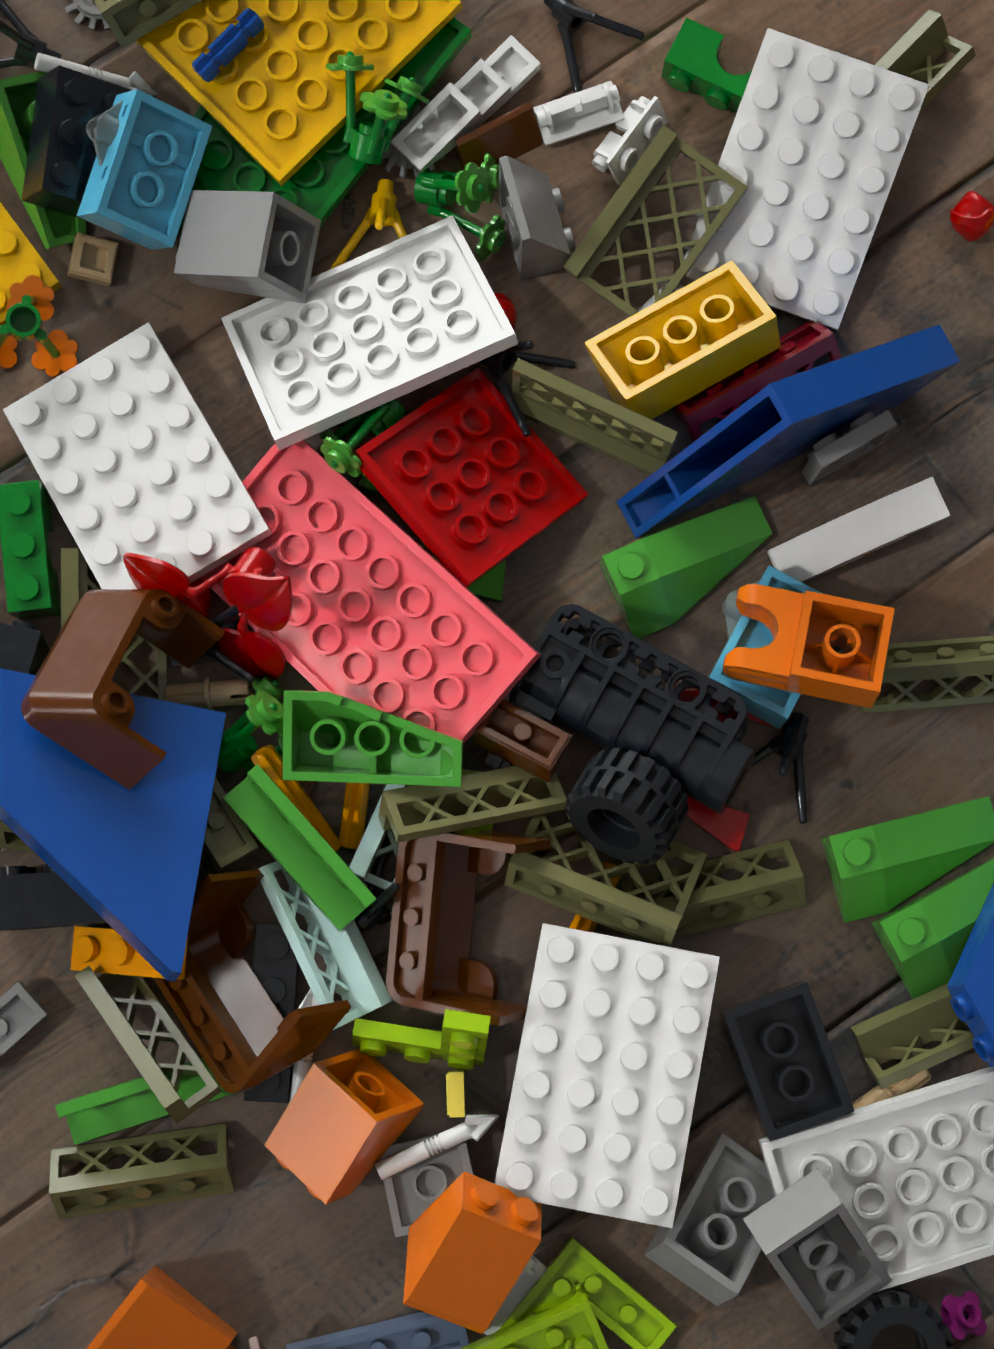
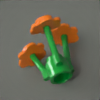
[0,275,79,378]

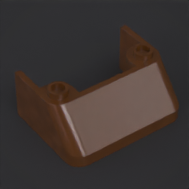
[21,589,225,790]
[386,829,551,1026]
[154,869,351,1093]

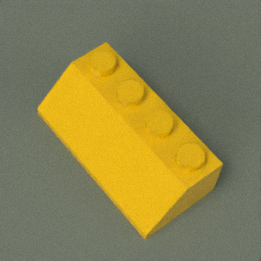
[584,261,781,419]

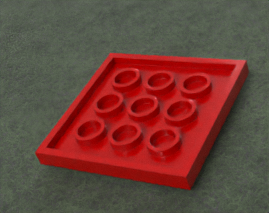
[354,368,589,588]

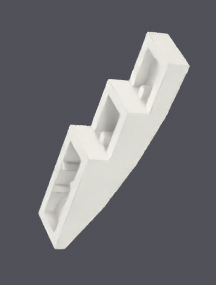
[391,35,541,173]
[767,476,951,583]

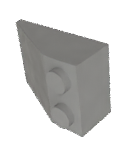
[499,156,576,280]
[644,1133,775,1306]
[743,1168,892,1331]

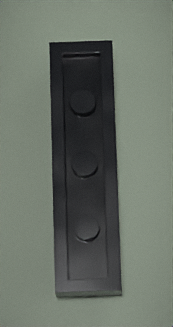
[244,923,301,1103]

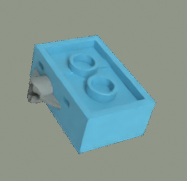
[77,89,212,250]
[708,565,823,729]

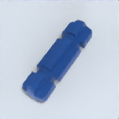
[192,8,264,82]

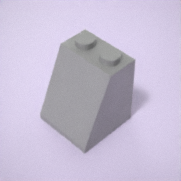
[174,190,321,303]

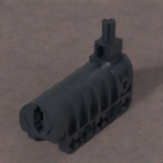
[484,604,755,815]

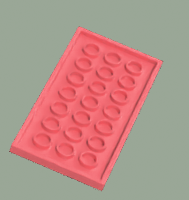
[200,439,541,744]

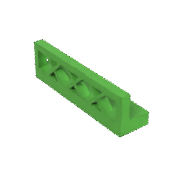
[223,764,376,932]
[55,1057,238,1145]

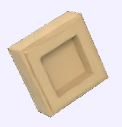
[67,232,119,287]

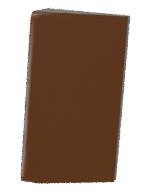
[456,103,542,170]
[473,699,572,782]

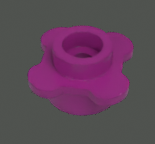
[940,1291,987,1340]

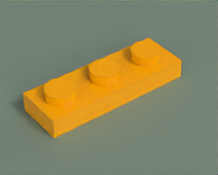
[70,926,188,980]

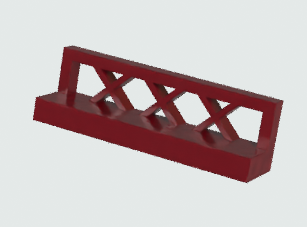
[672,321,842,442]

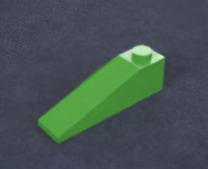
[0,71,87,250]
[600,495,773,639]
[282,690,463,787]
[821,796,994,923]
[871,857,994,999]

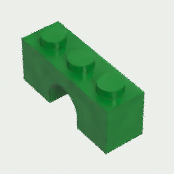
[661,17,752,113]
[0,480,61,620]

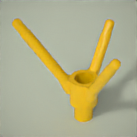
[330,179,407,269]

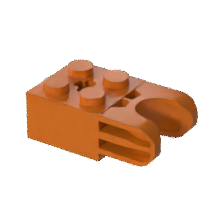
[723,584,895,708]

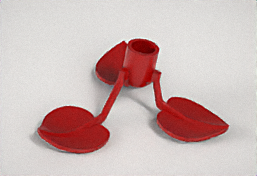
[123,547,293,680]

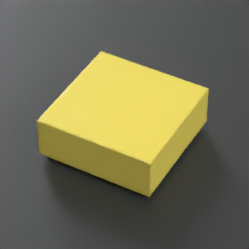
[446,1069,466,1118]

